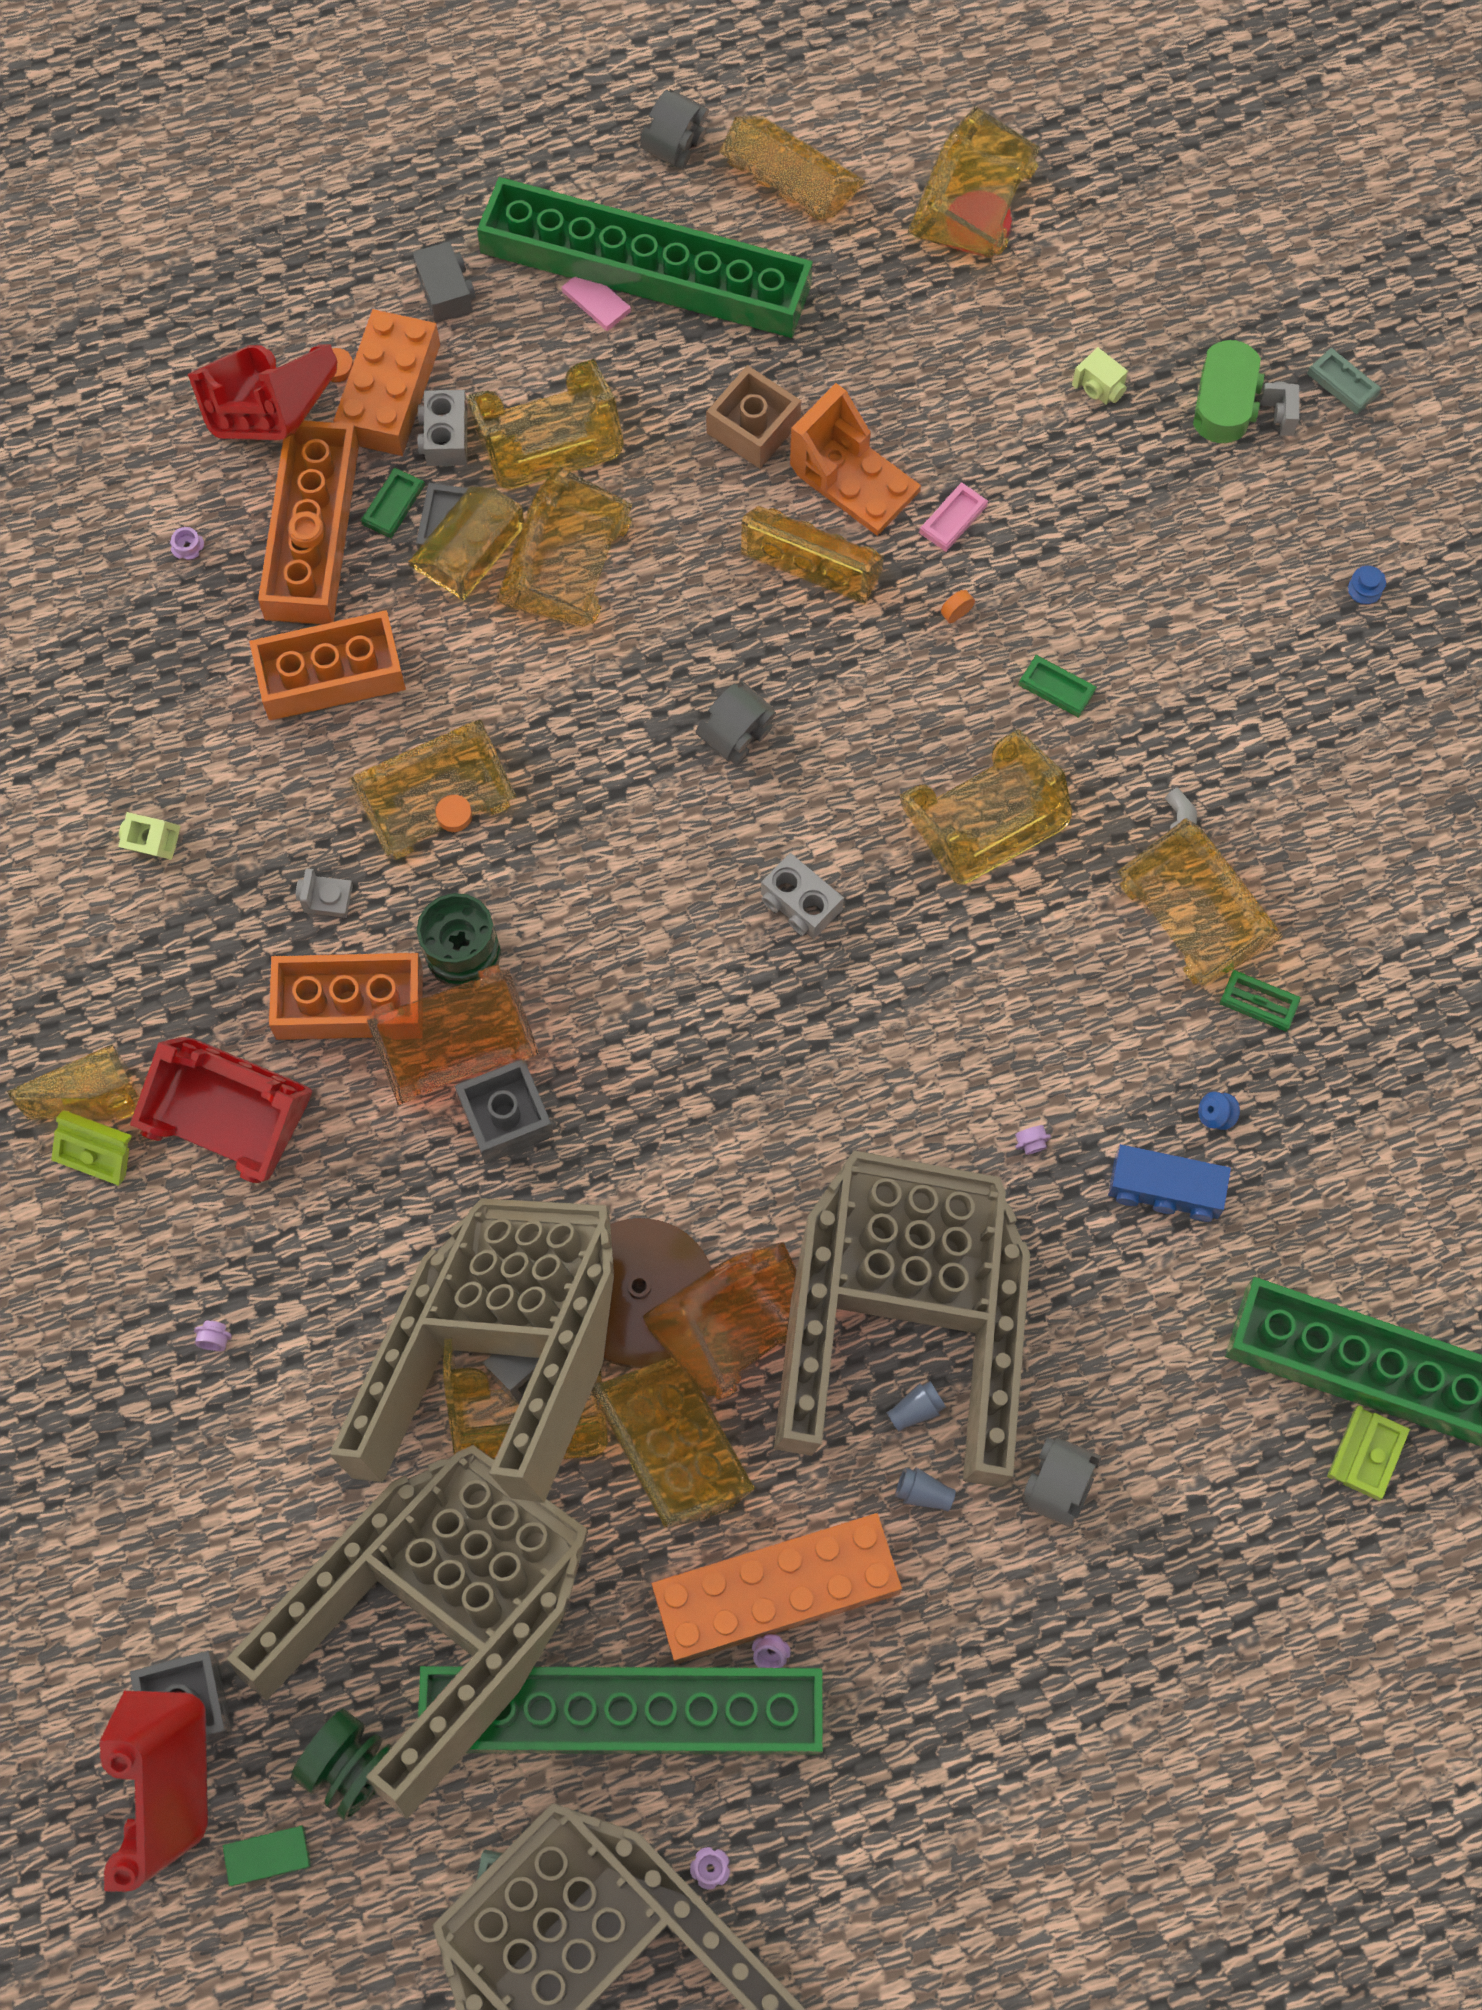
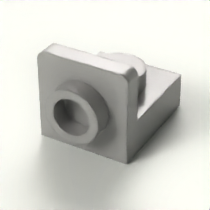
[1260,381,1299,436]
[296,868,353,918]

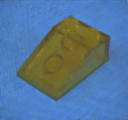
[7,1044,140,1120]

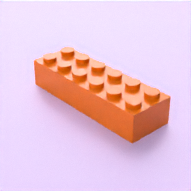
[258,420,359,624]
[651,1513,902,1665]

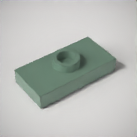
[1307,348,1382,415]

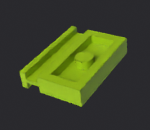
[51,1110,131,1186]
[1327,1405,1410,1501]

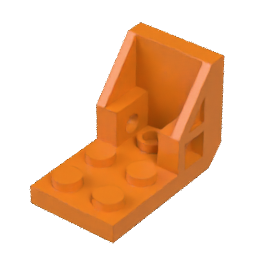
[790,383,921,536]

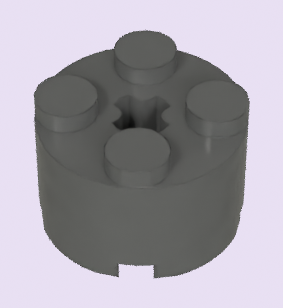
[640,89,709,170]
[696,680,776,765]
[1024,1437,1102,1528]

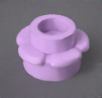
[170,527,204,560]
[1015,1125,1051,1155]
[194,1321,232,1351]
[752,1634,791,1668]
[690,1847,730,1889]

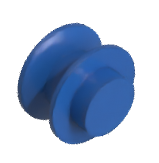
[1348,566,1386,604]
[1198,1092,1240,1130]

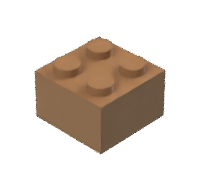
[706,365,801,469]

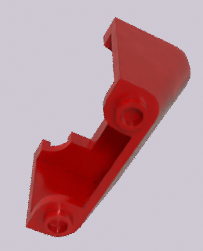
[188,344,338,440]
[130,1037,313,1183]
[100,1691,208,1892]

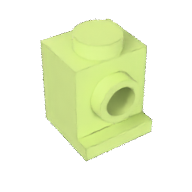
[1072,347,1128,405]
[118,812,181,860]

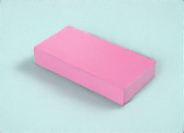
[562,277,631,331]
[919,482,988,552]

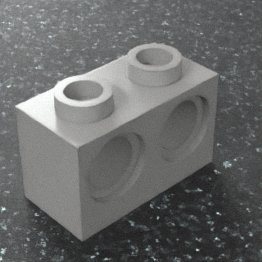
[418,390,468,466]
[761,853,844,939]

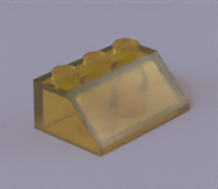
[408,487,525,601]

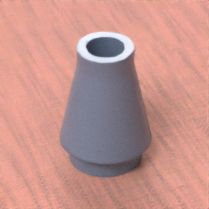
[887,1381,946,1432]
[895,1467,956,1512]

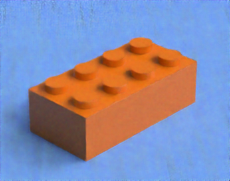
[333,309,440,456]
[249,610,406,721]
[269,953,423,1040]

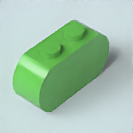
[1193,340,1264,443]

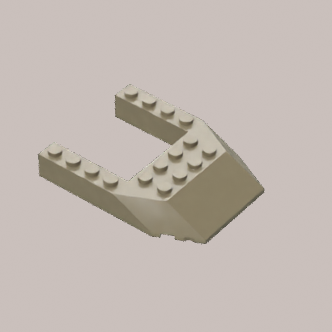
[774,1151,1030,1487]
[329,1198,614,1503]
[226,1445,588,1819]
[432,1803,806,2010]

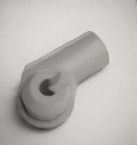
[1165,787,1197,839]

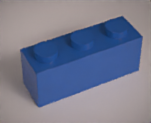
[1108,1144,1231,1222]

